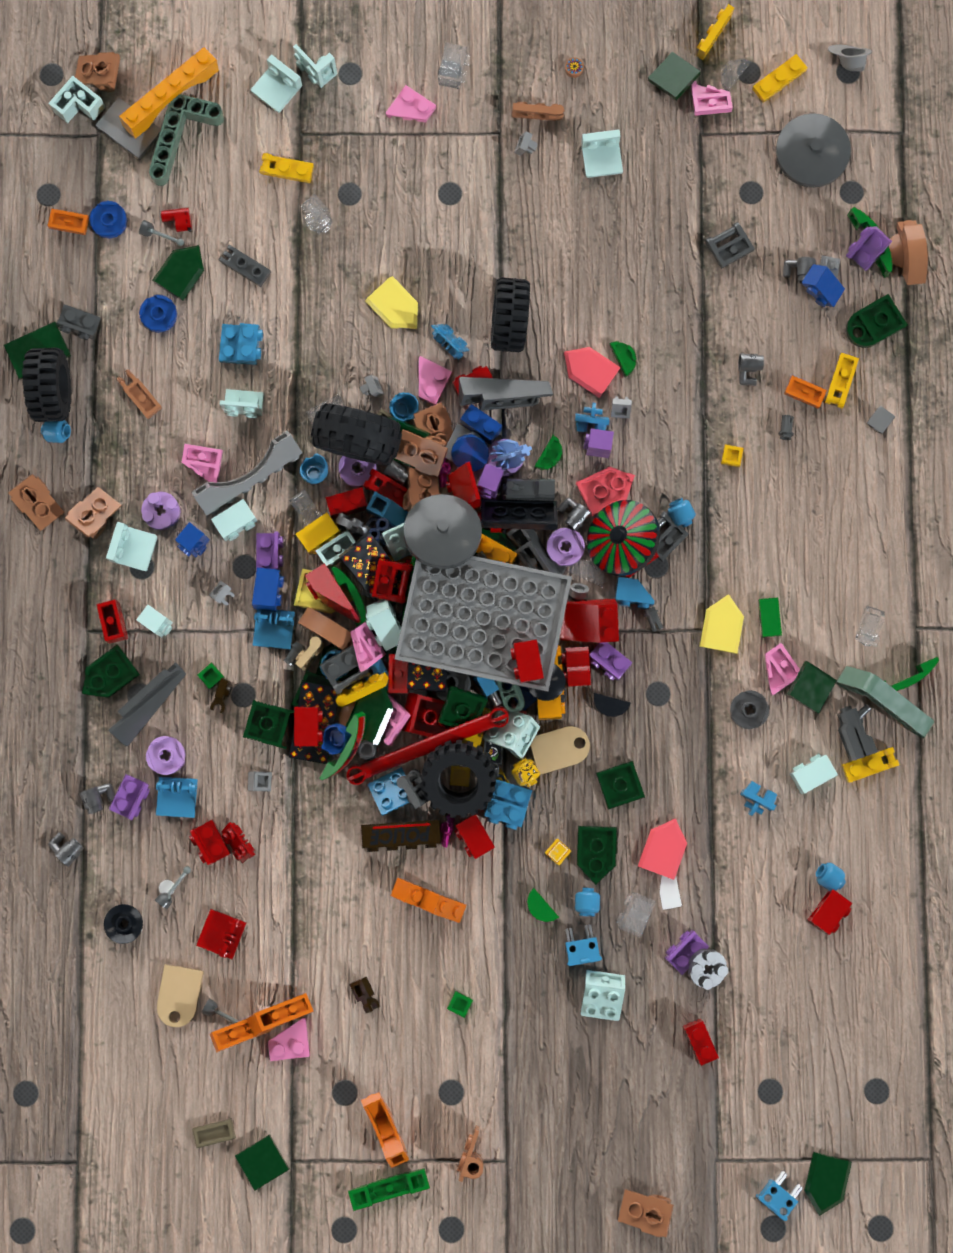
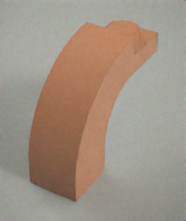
[896,220,928,285]
[298,607,353,651]

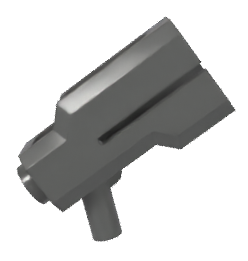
[502,479,555,501]
[837,704,878,761]

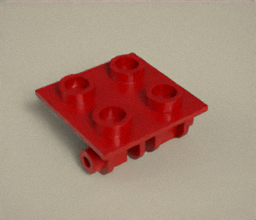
[221,822,256,864]
[196,909,247,960]

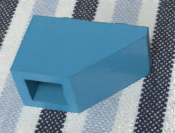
[366,492,409,527]
[615,577,655,609]

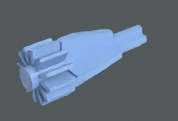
[490,439,532,470]

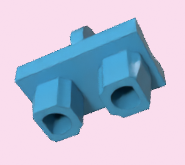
[575,402,610,432]
[740,781,777,816]

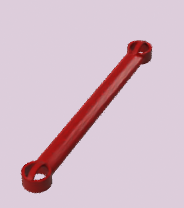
[346,706,509,785]

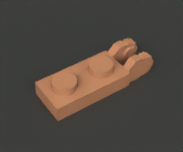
[512,102,565,121]
[116,369,162,419]

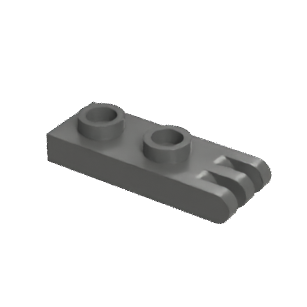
[219,245,271,287]

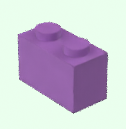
[583,428,614,458]
[478,464,504,499]

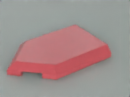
[564,347,621,399]
[576,466,635,517]
[638,818,687,880]

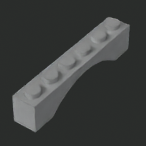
[192,430,302,515]

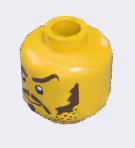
[511,758,540,788]

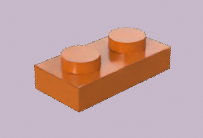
[48,208,89,235]
[784,375,827,409]

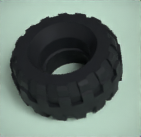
[311,403,402,465]

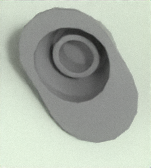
[828,45,872,72]

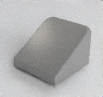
[867,406,895,434]
[248,771,272,792]

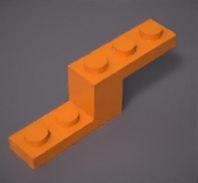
[210,993,314,1052]

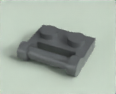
[705,222,755,269]
[657,511,689,562]
[320,645,371,695]
[397,769,428,809]

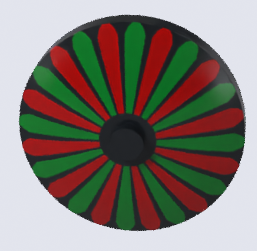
[587,500,660,576]

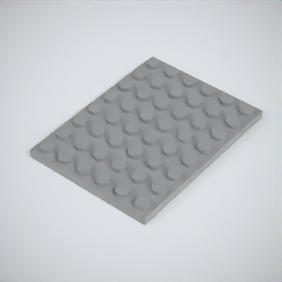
[395,556,572,692]

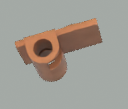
[75,52,121,92]
[413,402,453,447]
[395,429,448,477]
[403,468,441,511]
[8,474,65,531]
[65,487,121,540]
[457,1125,483,1182]
[618,1189,674,1238]

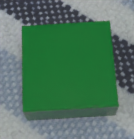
[197,662,225,690]
[447,991,473,1018]

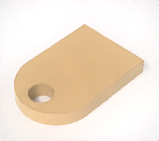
[530,726,590,775]
[157,964,204,1027]

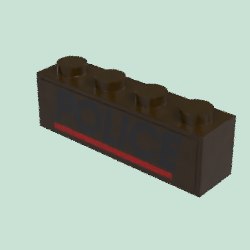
[361,820,441,852]

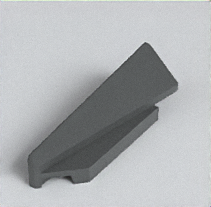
[459,377,553,411]
[506,529,574,602]
[108,663,186,746]

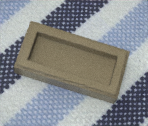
[192,1118,236,1148]

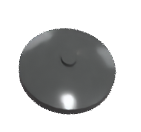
[776,113,851,188]
[404,494,482,569]

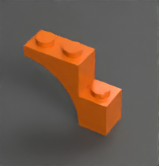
[390,878,467,923]
[361,1092,409,1168]

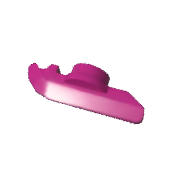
[439,457,451,488]
[440,814,455,848]

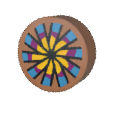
[565,57,584,78]

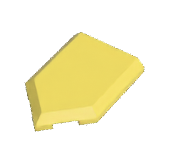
[365,276,418,329]
[294,569,353,614]
[699,594,744,654]

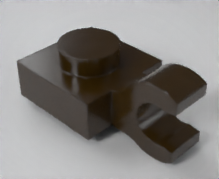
[210,678,232,714]
[349,977,380,1013]

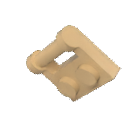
[295,637,324,672]

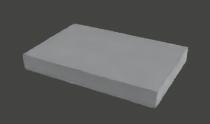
[95,97,161,160]

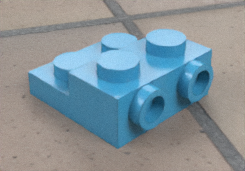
[219,323,263,365]
[484,779,532,830]

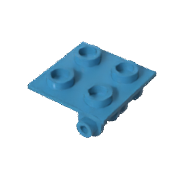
[431,324,469,360]
[253,610,295,650]
[367,767,409,816]
[156,777,198,818]

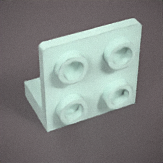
[293,44,338,88]
[251,54,302,113]
[581,130,623,178]
[220,389,264,418]
[106,522,158,571]
[382,523,411,562]
[483,706,540,760]
[581,970,625,1021]

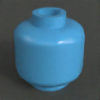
[41,420,71,443]
[667,498,696,528]
[816,862,846,891]
[575,888,600,917]

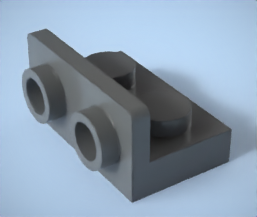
[56,304,101,340]

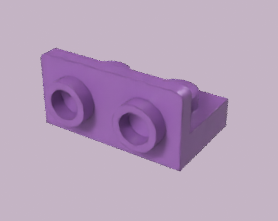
[846,226,892,271]
[256,531,284,571]
[589,642,632,681]
[109,774,150,820]
[665,930,709,975]

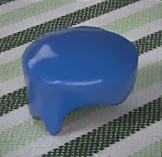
[321,724,351,755]

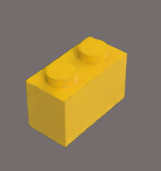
[296,512,341,555]

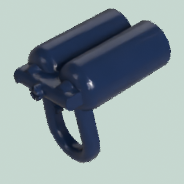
[366,517,395,547]

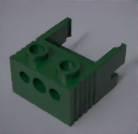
[243,700,294,749]

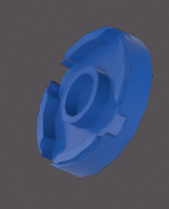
[89,201,128,239]
[139,295,178,333]
[451,434,489,471]

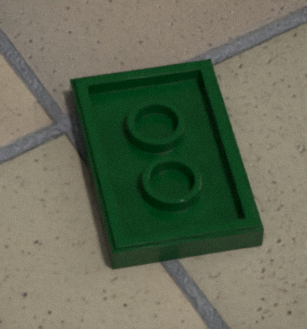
[4,321,71,380]

